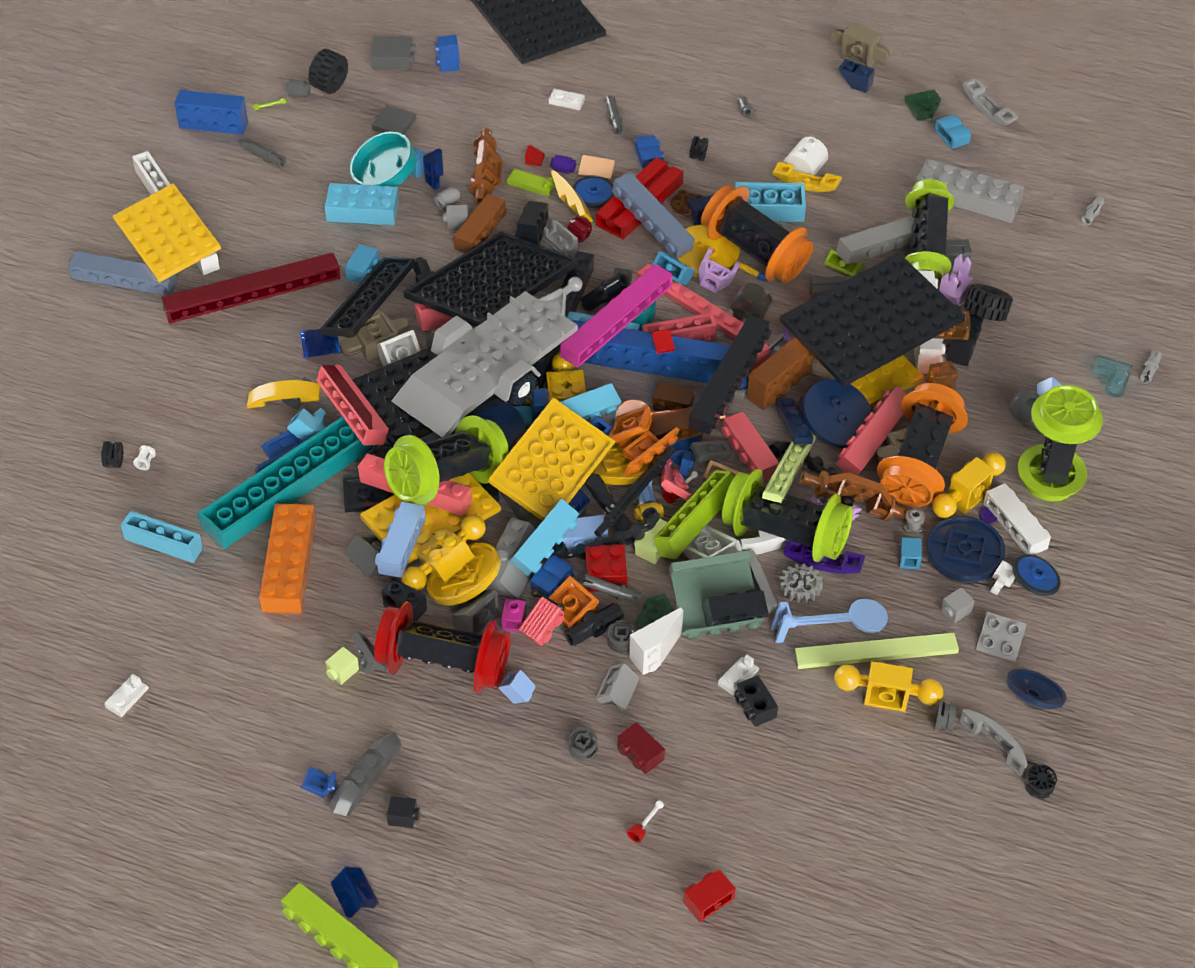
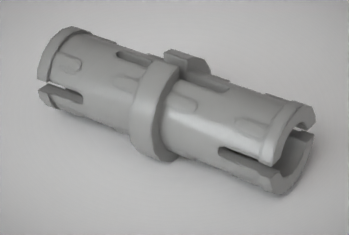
[1081,196,1105,225]
[1140,350,1162,383]

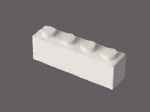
[983,483,1051,555]

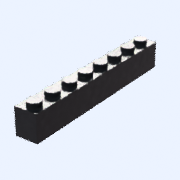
[689,315,771,435]

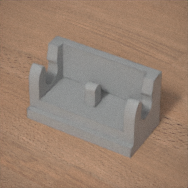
[542,219,578,256]

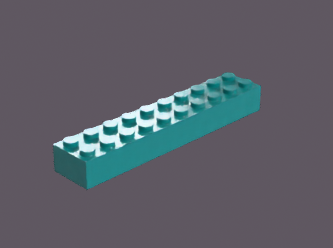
[197,416,375,549]

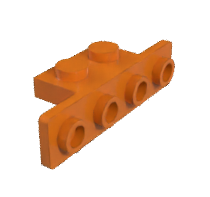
[622,427,680,477]

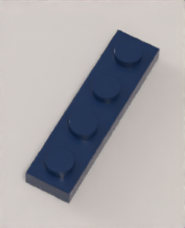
[775,397,813,444]

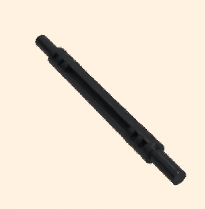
[594,446,675,537]

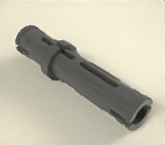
[605,95,624,135]
[242,139,286,168]
[581,573,642,605]

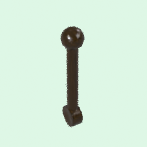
[531,588,565,611]

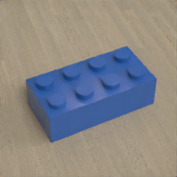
[174,90,248,135]

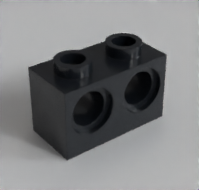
[381,578,427,621]
[734,675,778,727]

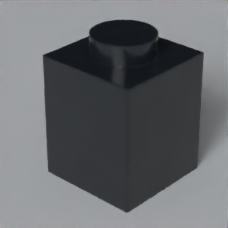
[386,796,420,829]

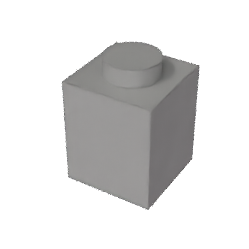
[443,205,468,230]
[941,588,975,624]

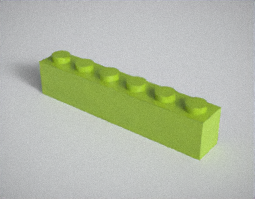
[653,470,733,559]
[281,882,398,968]

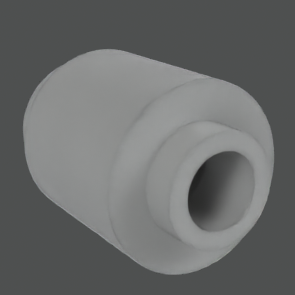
[434,186,460,209]

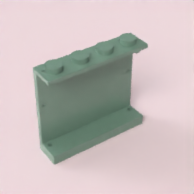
[669,550,764,639]

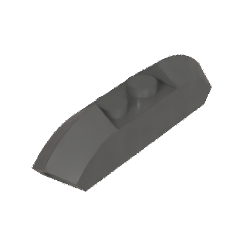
[329,732,402,816]

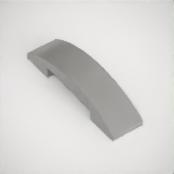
[962,77,1018,126]
[959,709,1028,777]

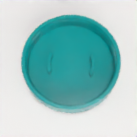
[350,131,417,187]

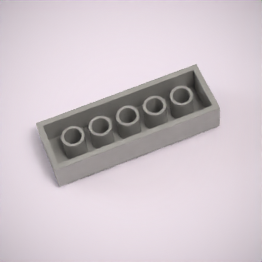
[916,159,1025,223]

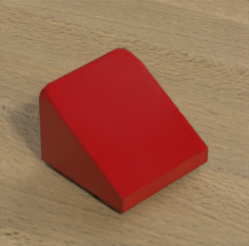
[525,145,545,166]
[652,329,675,354]

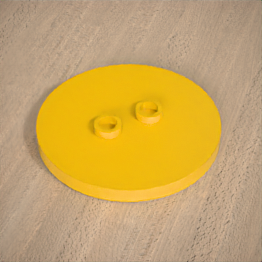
[670,225,740,277]
[590,438,658,485]
[427,543,501,606]

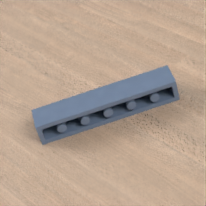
[612,172,695,258]
[68,251,178,296]

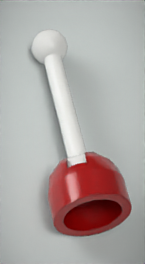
[662,471,698,504]
[627,800,664,843]

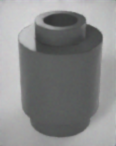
[285,79,310,97]

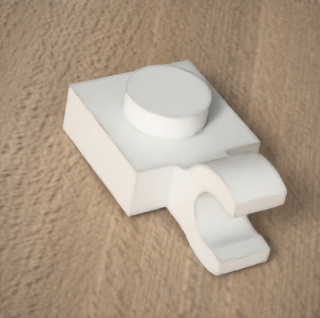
[990,561,1016,596]

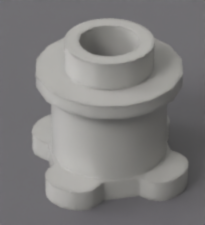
[903,509,925,534]

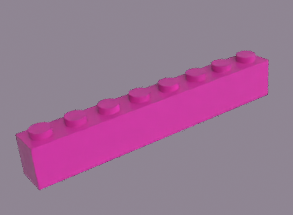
[560,264,672,368]

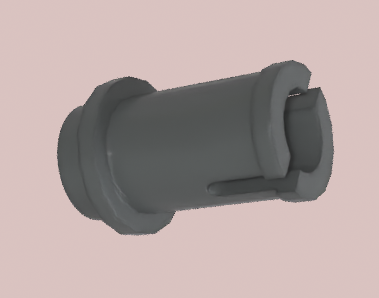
[737,97,753,116]

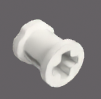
[133,445,156,471]

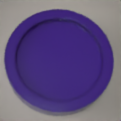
[979,507,997,523]

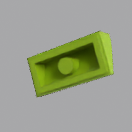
[823,249,864,277]

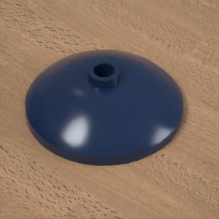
[1006,669,1067,709]

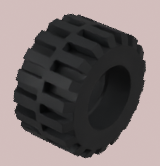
[308,49,349,94]
[963,284,1013,321]

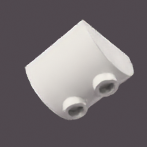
[783,137,828,175]
[377,330,421,367]

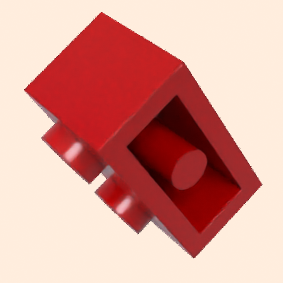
[683,869,736,922]

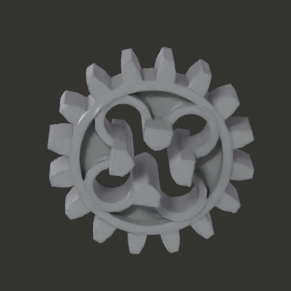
[779,563,823,603]

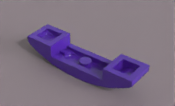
[784,540,865,574]

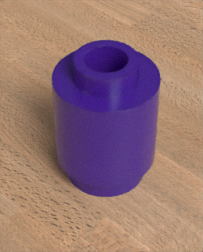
[550,154,576,174]

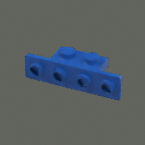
[255,430,311,473]

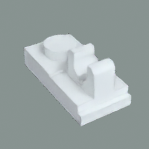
[718,654,759,696]
[104,674,149,717]

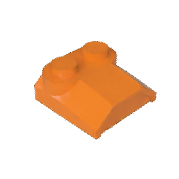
[609,406,652,448]
[549,576,599,628]

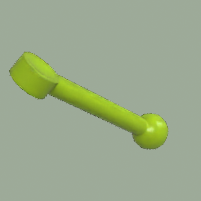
[253,98,287,111]

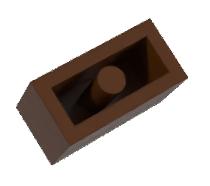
[653,381,695,411]

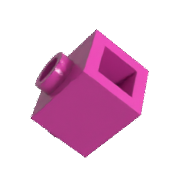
[501,599,526,632]

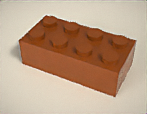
[747,337,814,410]

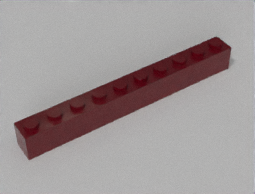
[161,252,341,324]

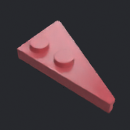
[660,452,693,501]

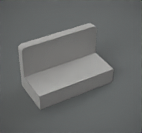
[596,663,639,710]

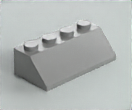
[484,517,536,599]

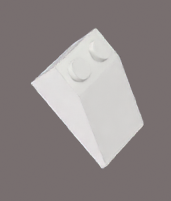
[683,525,742,560]
[629,607,683,675]

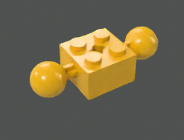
[546,352,586,402]
[932,452,1006,518]
[401,515,486,591]
[834,661,944,712]

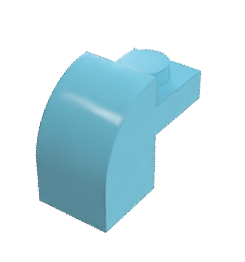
[287,408,326,441]

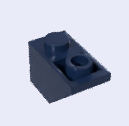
[838,59,875,93]

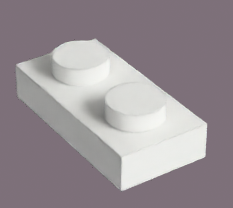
[549,89,585,110]

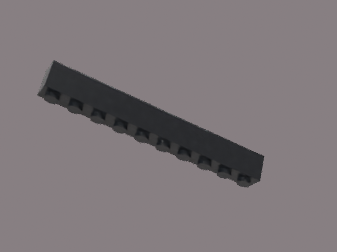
[529,251,594,389]

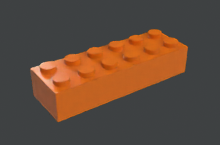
[259,504,316,614]

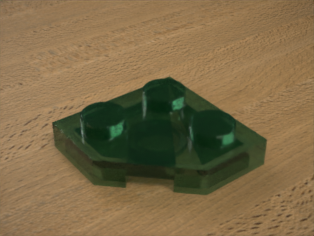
[904,89,941,121]
[636,593,674,630]

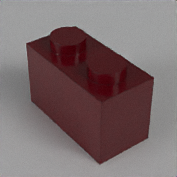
[617,722,665,774]

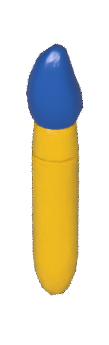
[735,261,768,282]

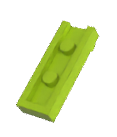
[507,169,556,197]

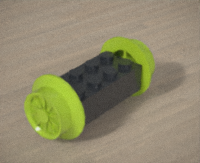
[905,179,954,285]

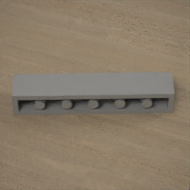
[836,216,914,265]

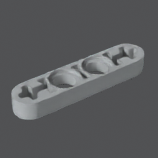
[749,550,777,615]

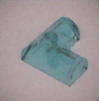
[1091,355,1133,397]

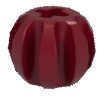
[567,216,593,242]

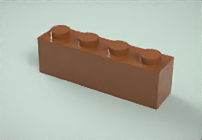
[453,194,507,253]

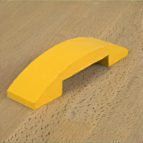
[772,162,842,192]
[247,380,321,408]

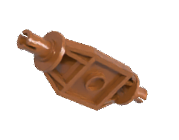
[469,128,503,205]
[800,471,909,521]

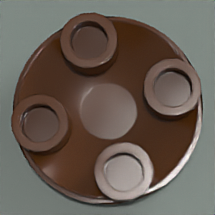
[671,190,705,216]

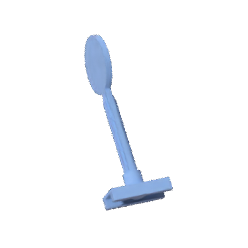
[770,599,888,643]

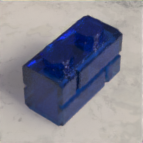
[300,329,340,358]

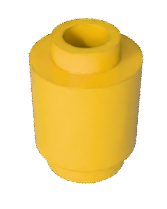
[634,502,664,523]

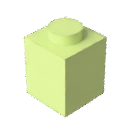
[325,647,359,685]

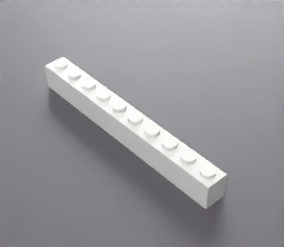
[132,151,220,275]

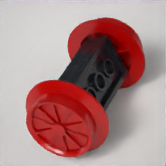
[374,601,511,694]

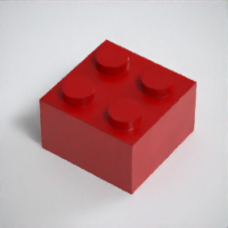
[585,544,628,592]

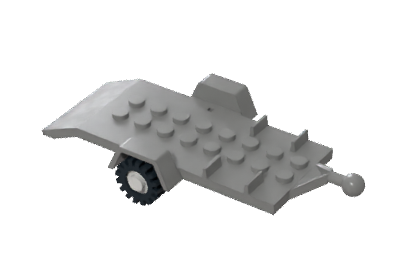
[392,277,583,437]

